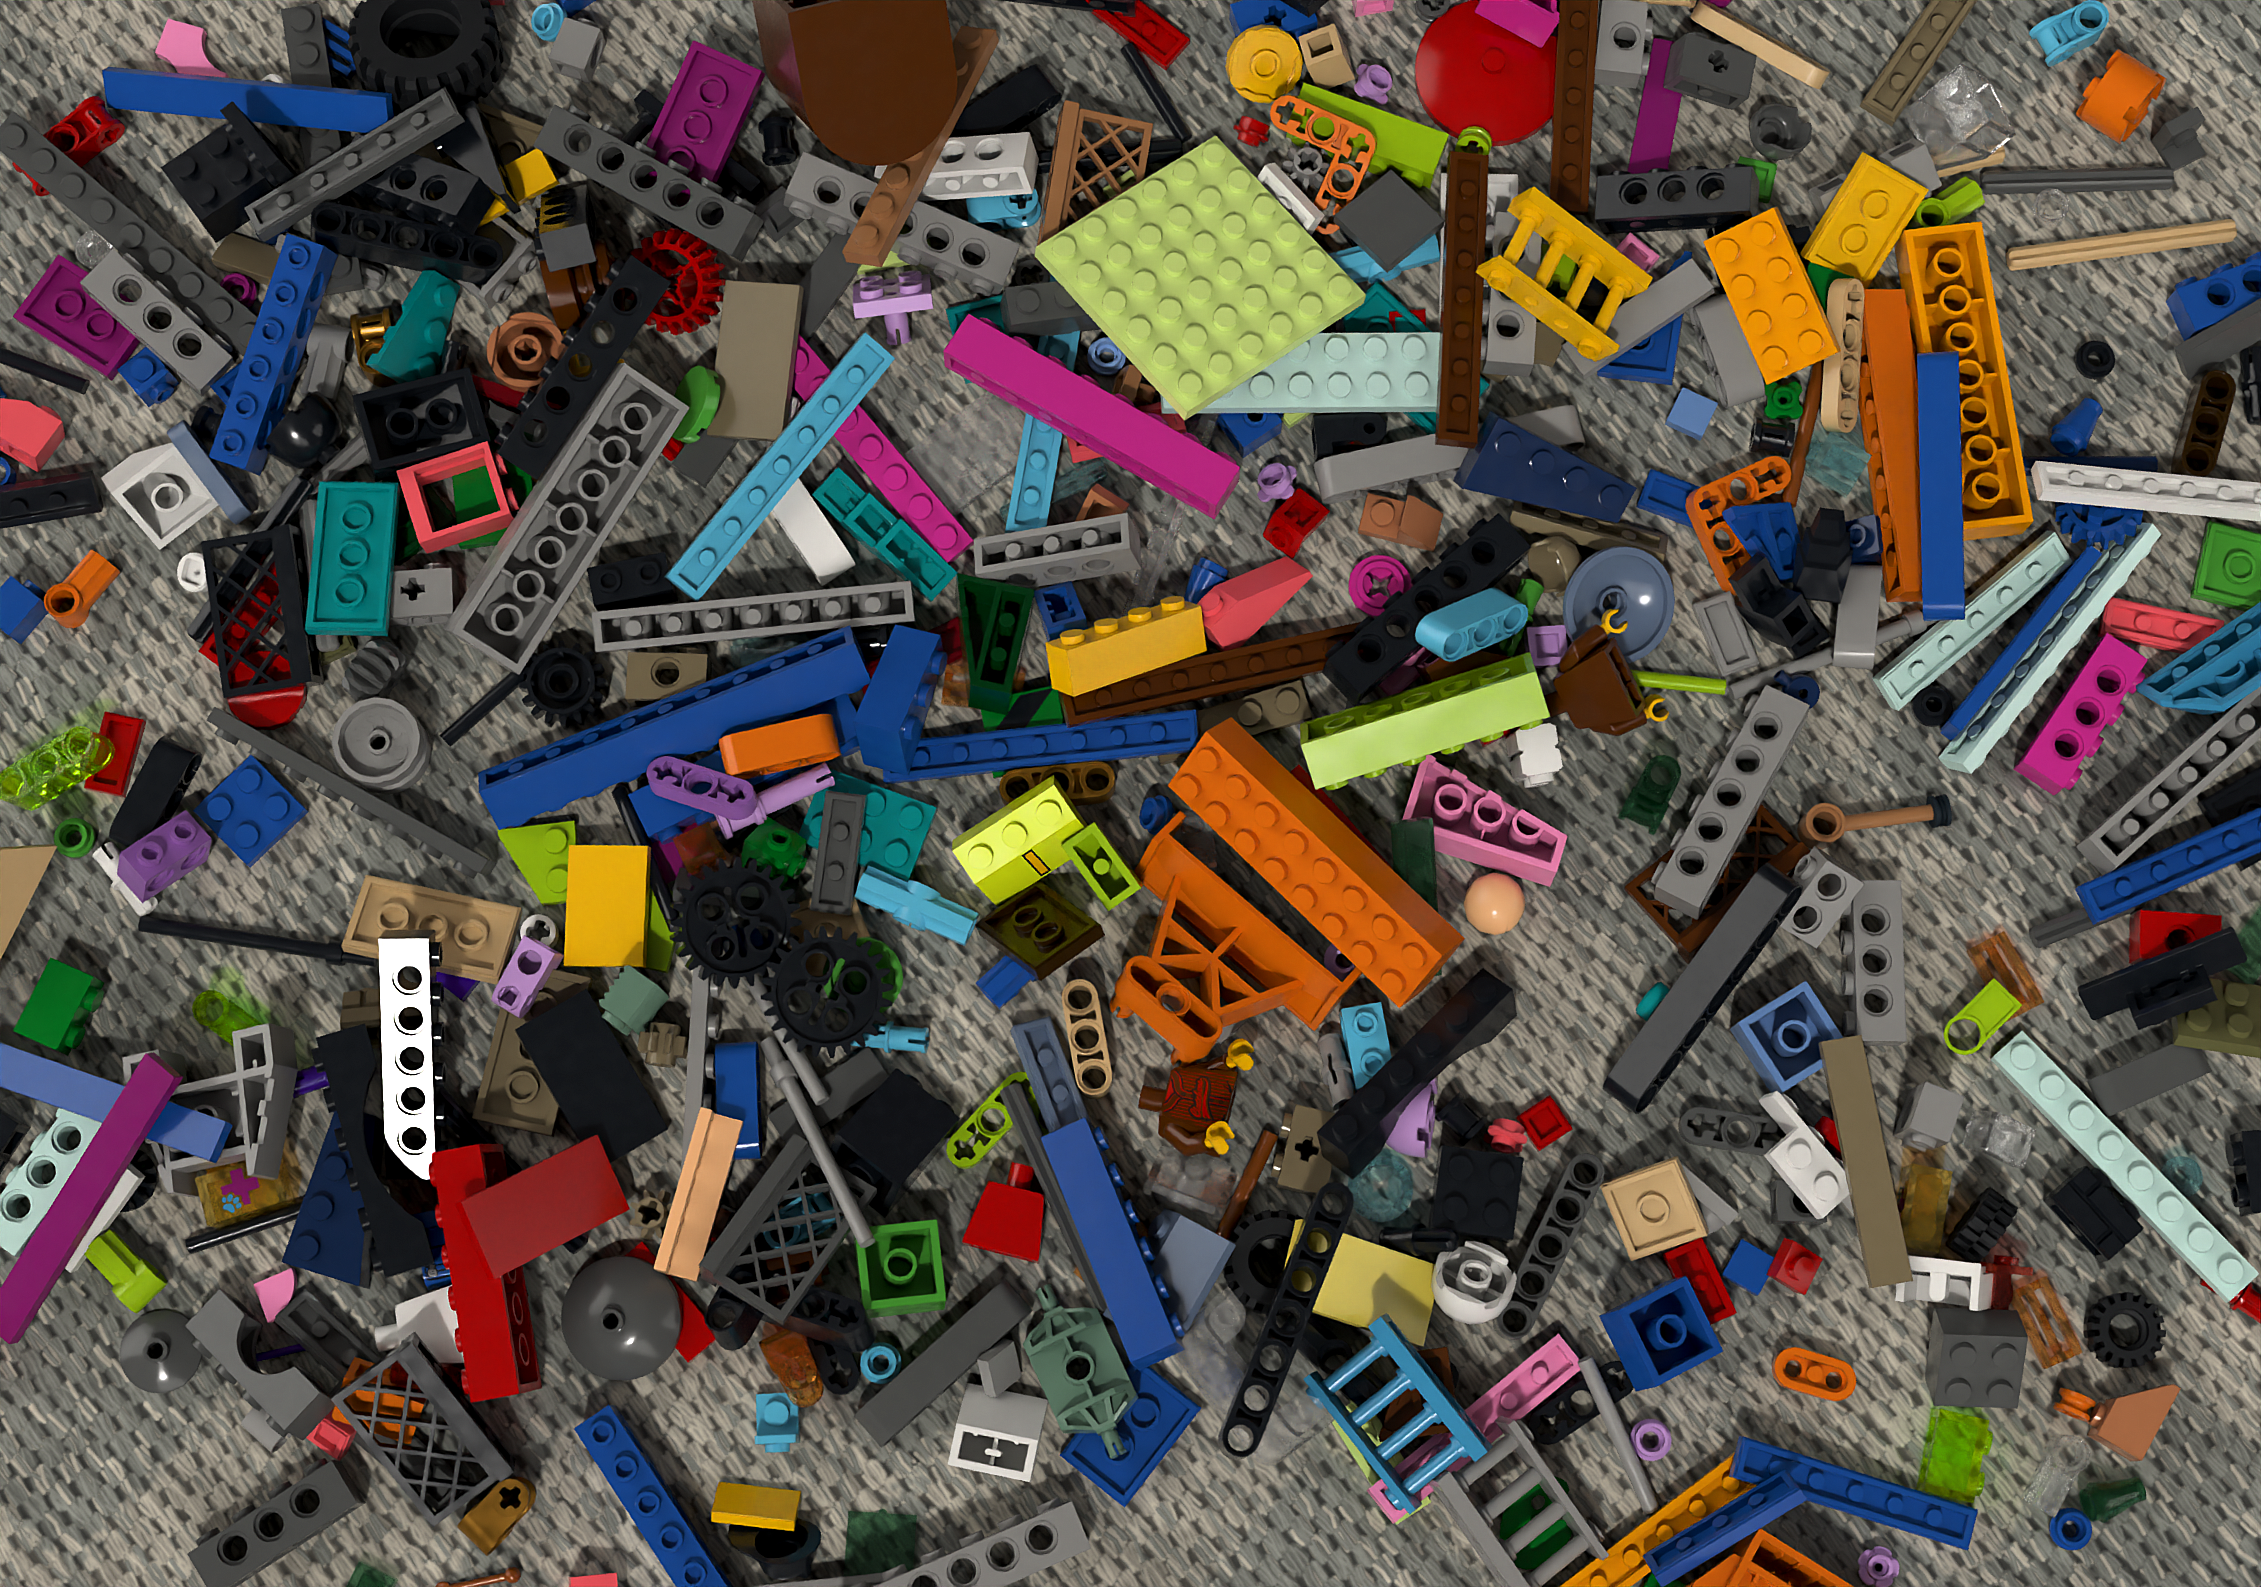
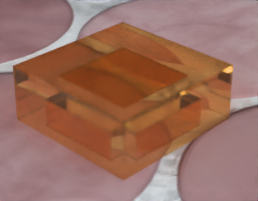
[672,822,727,875]

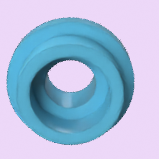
[531,3,567,42]
[860,1342,902,1384]

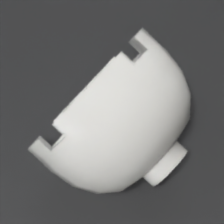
[1431,1241,1517,1324]

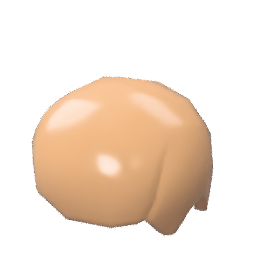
[1463,872,1525,935]

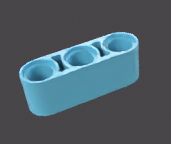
[1415,587,1528,662]

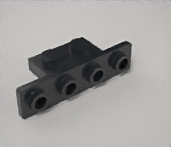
[2077,927,2247,1030]

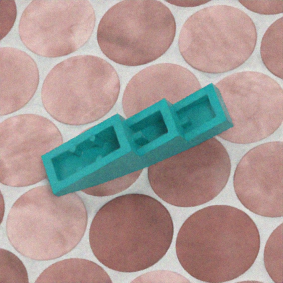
[811,467,958,602]

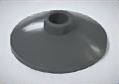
[120,1310,202,1393]

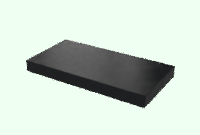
[514,989,668,1163]

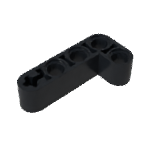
[704,1264,877,1352]

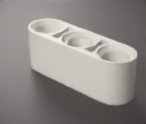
[771,478,856,586]

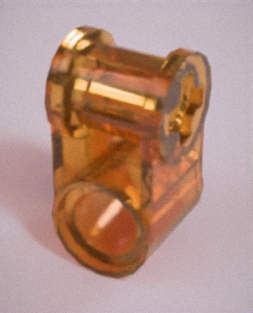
[758,1328,824,1407]

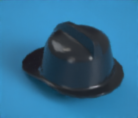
[728,1517,821,1580]

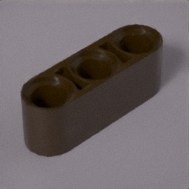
[2171,370,2236,477]

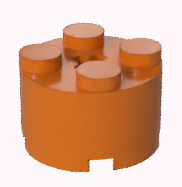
[2076,49,2166,144]

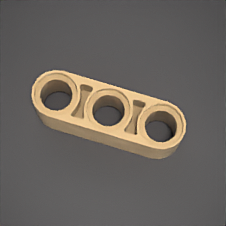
[1062,979,1112,1099]

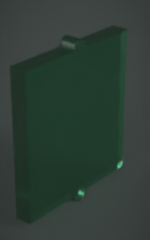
[843,1509,917,1577]

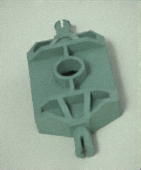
[1023,1284,1139,1459]

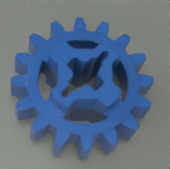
[2055,502,2143,550]

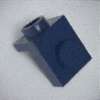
[1845,514,1883,565]

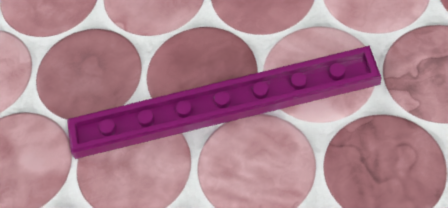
[0,1052,183,1344]

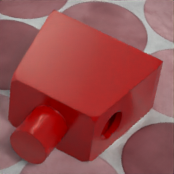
[962,1162,1045,1264]

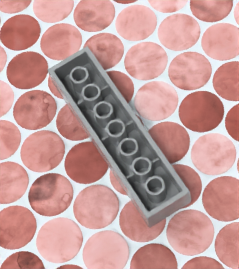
[443,363,690,675]

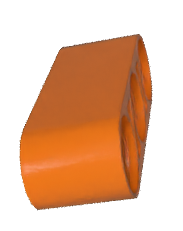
[718,714,841,780]

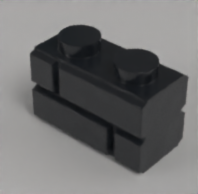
[2043,1166,2144,1263]

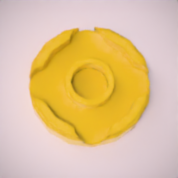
[1225,24,1303,103]

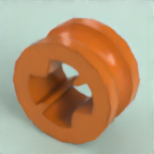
[2053,1388,2096,1422]

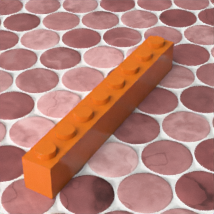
[1858,289,1922,602]

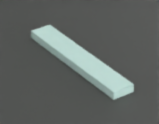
[1872,530,2074,711]

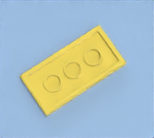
[1283,1219,1435,1347]

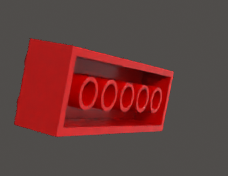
[428,1144,542,1403]

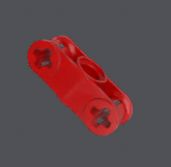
[12,96,125,196]

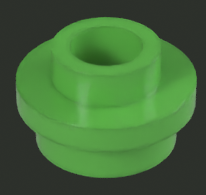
[54,818,96,858]

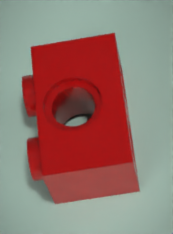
[2129,910,2222,964]

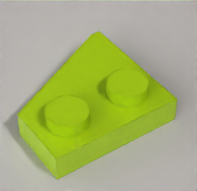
[497,821,578,906]

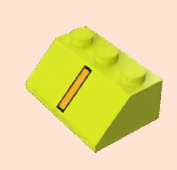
[952,775,1088,907]

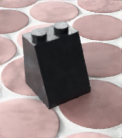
[830,1068,960,1218]

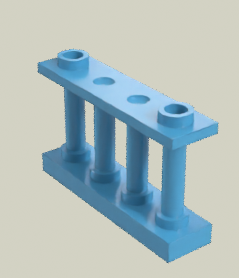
[1303,1313,1493,1515]

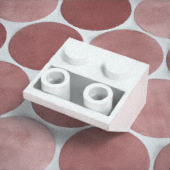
[948,1383,1048,1482]

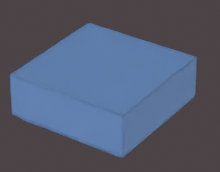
[1665,387,1718,441]

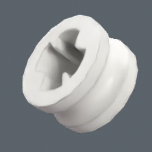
[520,914,559,948]

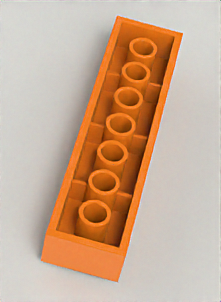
[1168,717,1465,1008]

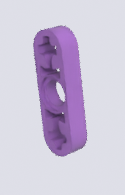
[646,756,757,820]

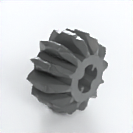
[342,637,407,702]

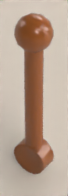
[435,1567,521,1587]

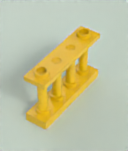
[1476,186,1653,362]

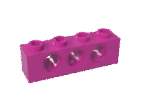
[2014,633,2148,795]

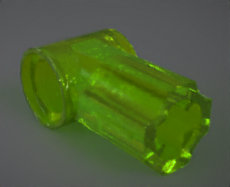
[192,990,263,1047]

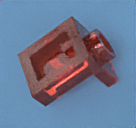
[1979,1255,2033,1310]

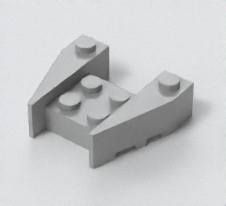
[122,1023,298,1198]

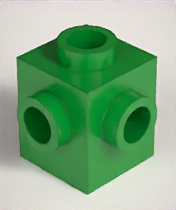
[741,816,807,889]

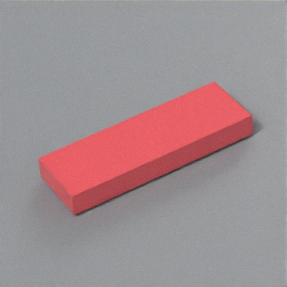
[2098,597,2225,654]

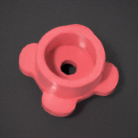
[1483,1118,1527,1154]

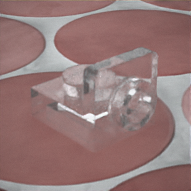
[1962,1110,2036,1168]

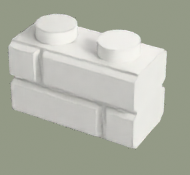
[1505,723,1563,788]

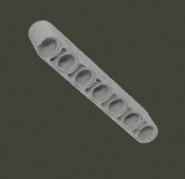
[1313,405,1586,504]

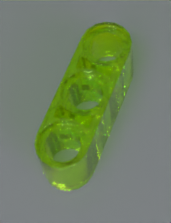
[0,726,114,811]

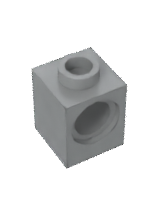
[548,17,606,84]

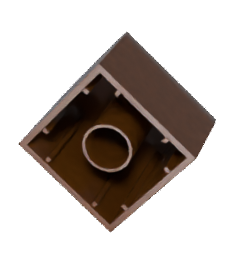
[752,0,958,166]

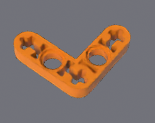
[1270,95,1377,235]
[1685,456,1791,595]

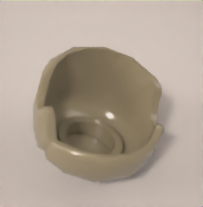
[1528,536,1584,597]

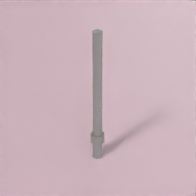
[1728,609,1939,700]
[760,1037,875,1248]

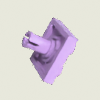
[853,270,933,345]

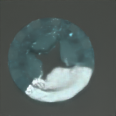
[1348,1156,1413,1222]

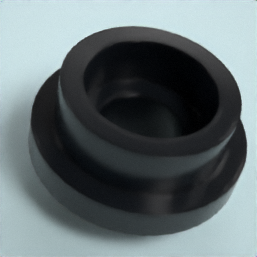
[2075,341,2115,380]
[1911,687,1953,727]

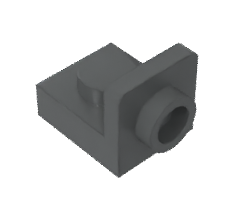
[2151,106,2206,172]

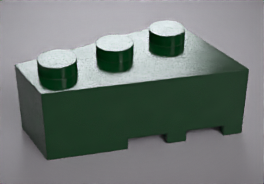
[955,573,1035,715]

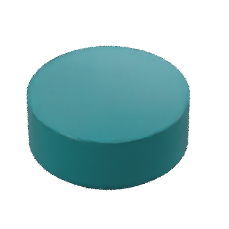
[1636,982,1670,1022]

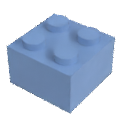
[1730,981,1843,1094]

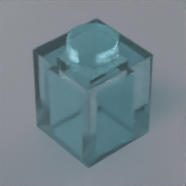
[1805,432,1872,498]

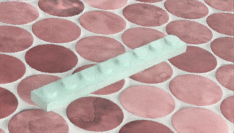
[1938,522,2161,774]
[1991,1030,2259,1303]

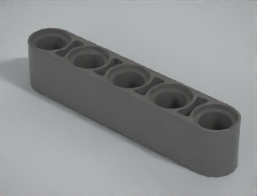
[1493,1153,1605,1340]
[854,1279,1033,1448]

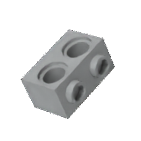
[1780,846,1865,949]

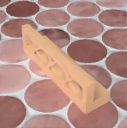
[653,1107,744,1282]

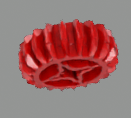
[626,228,726,335]

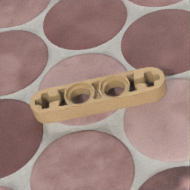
[1690,0,1830,89]
[1821,278,1865,433]

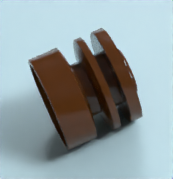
[539,238,626,334]

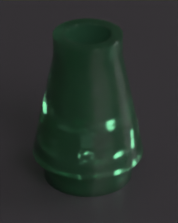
[2079,1476,2146,1523]

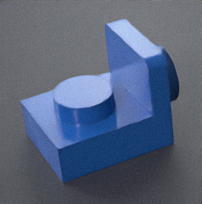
[117,347,179,407]

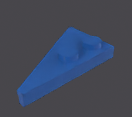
[1597,251,1693,385]

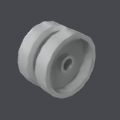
[332,697,432,795]

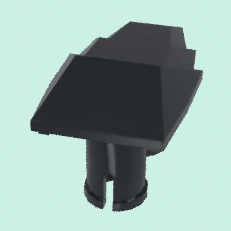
[1793,507,1854,604]

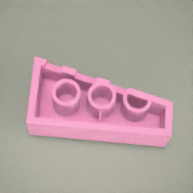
[1396,754,1567,887]

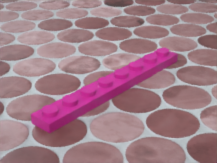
[792,334,974,565]

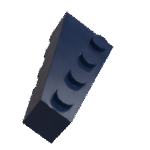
[1453,411,1637,523]
[282,1111,384,1289]

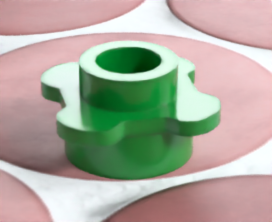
[1764,381,1803,420]

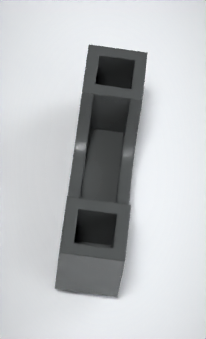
[185,1289,336,1441]

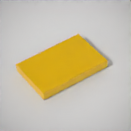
[1799,152,1929,289]
[564,845,651,968]

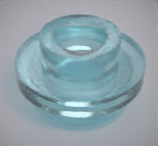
[2161,1156,2203,1197]

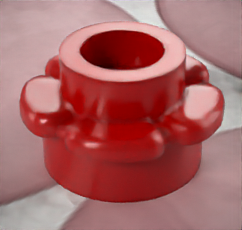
[1233,116,1270,148]

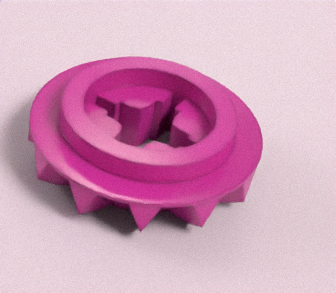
[1348,555,1412,616]

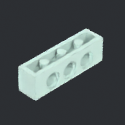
[0,1108,102,1257]

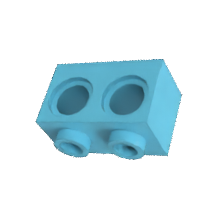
[1338,1002,1392,1094]

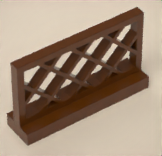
[1624,797,1810,964]

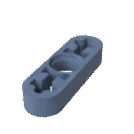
[167,420,253,525]

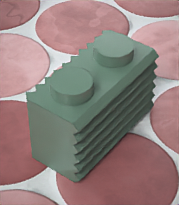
[599,965,669,1036]

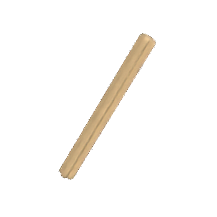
[2006,219,2237,271]

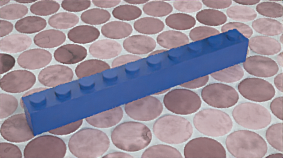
[478,625,871,830]

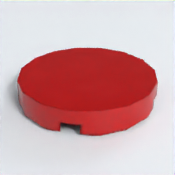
[227,651,307,730]

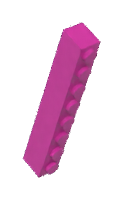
[943,314,1241,520]

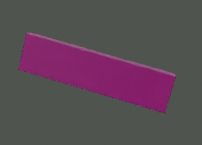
[1627,38,1682,174]

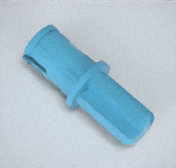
[850,1021,930,1053]

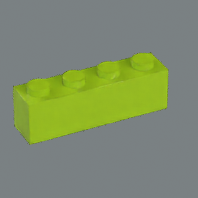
[1286,83,1449,188]

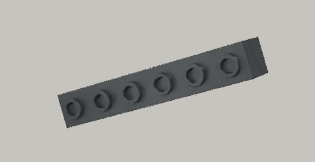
[533,105,764,262]

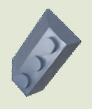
[1103,1208,1236,1340]

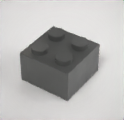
[1925,1307,2028,1409]

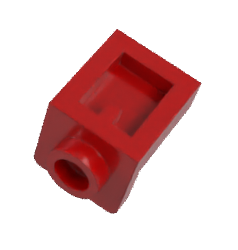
[1263,487,1330,558]

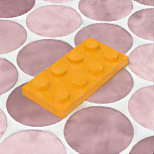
[1703,207,1841,385]

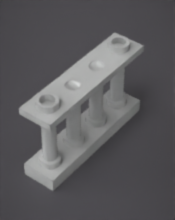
[1428,1416,1609,1587]

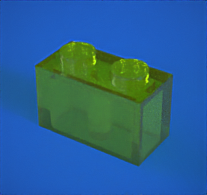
[1916,1408,1993,1503]

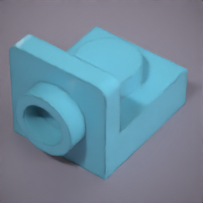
[755,1392,800,1453]

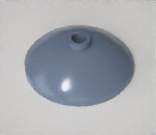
[1563,546,1675,664]

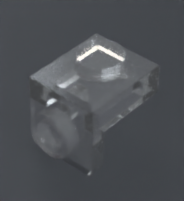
[1172,810,1218,872]

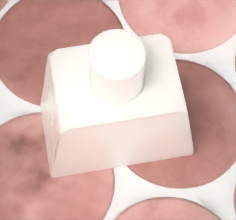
[375,1285,464,1364]

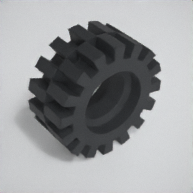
[1945,1187,2018,1263]
[2083,1292,2166,1369]

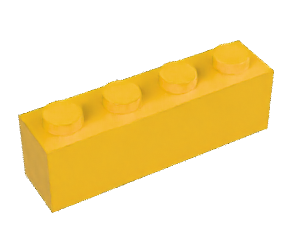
[1045,596,1207,697]

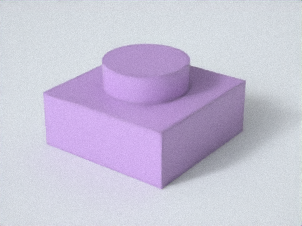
[1523,625,1568,669]

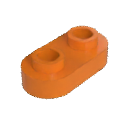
[1772,1347,1856,1401]

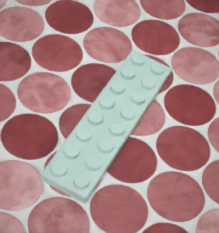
[1160,332,1440,414]

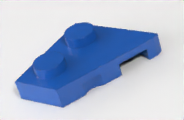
[1722,502,1802,583]

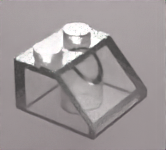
[1143,1145,1238,1224]

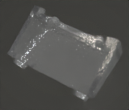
[1173,1287,1335,1466]

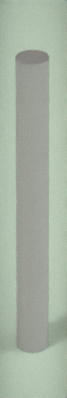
[742,973,830,1106]
[1577,1355,1660,1514]

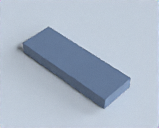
[1010,1016,1092,1133]

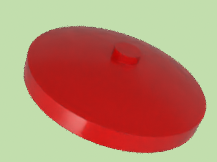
[1414,0,1556,147]

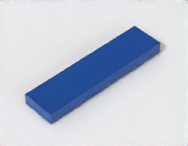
[1643,1469,1807,1587]

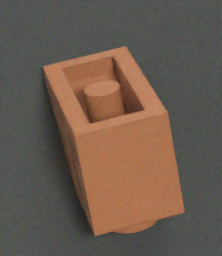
[2087,1384,2181,1461]

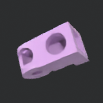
[491,935,564,1018]

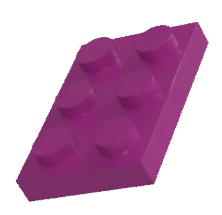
[13,254,157,381]

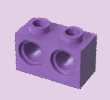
[117,810,212,903]

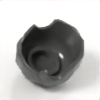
[1749,102,1812,161]

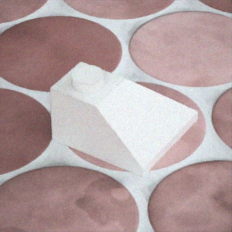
[101,443,219,550]

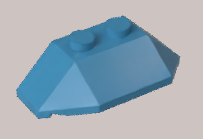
[2136,602,2261,715]

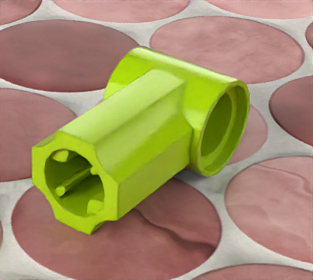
[1906,176,1985,230]
[84,1229,168,1314]

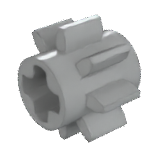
[1281,142,1330,194]

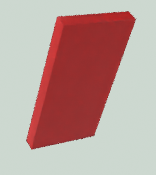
[455,1134,630,1280]

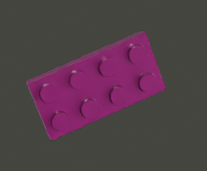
[644,40,765,207]

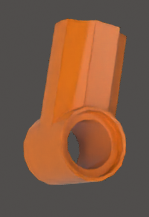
[44,549,120,628]

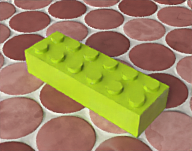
[1300,652,1550,790]

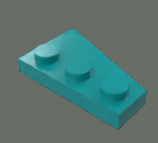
[366,270,460,384]

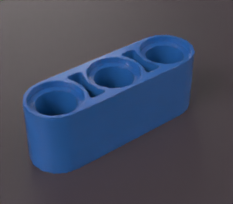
[715,1041,763,1160]

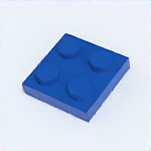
[193,755,309,868]

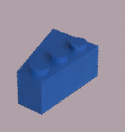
[853,624,948,775]

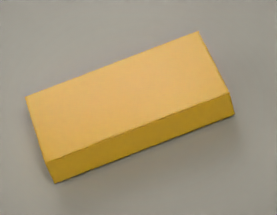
[711,1482,801,1531]

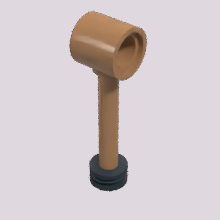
[1797,794,1952,850]

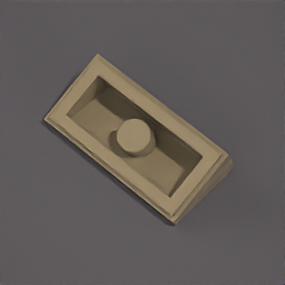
[211,233,280,286]

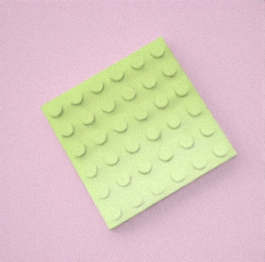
[1034,135,1366,420]

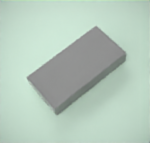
[1692,591,1759,679]

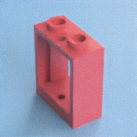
[396,441,520,554]

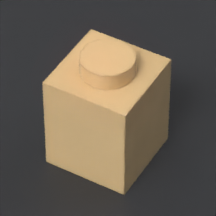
[1298,23,1355,90]

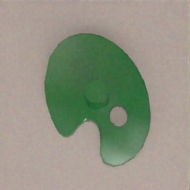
[1499,1476,1572,1570]

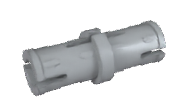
[1317,1033,1355,1112]

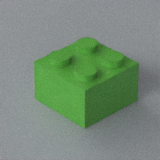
[854,1219,946,1318]

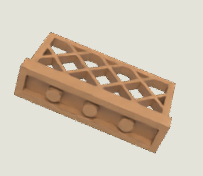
[1034,100,1153,260]

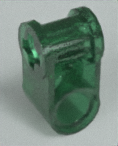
[1617,755,1681,836]

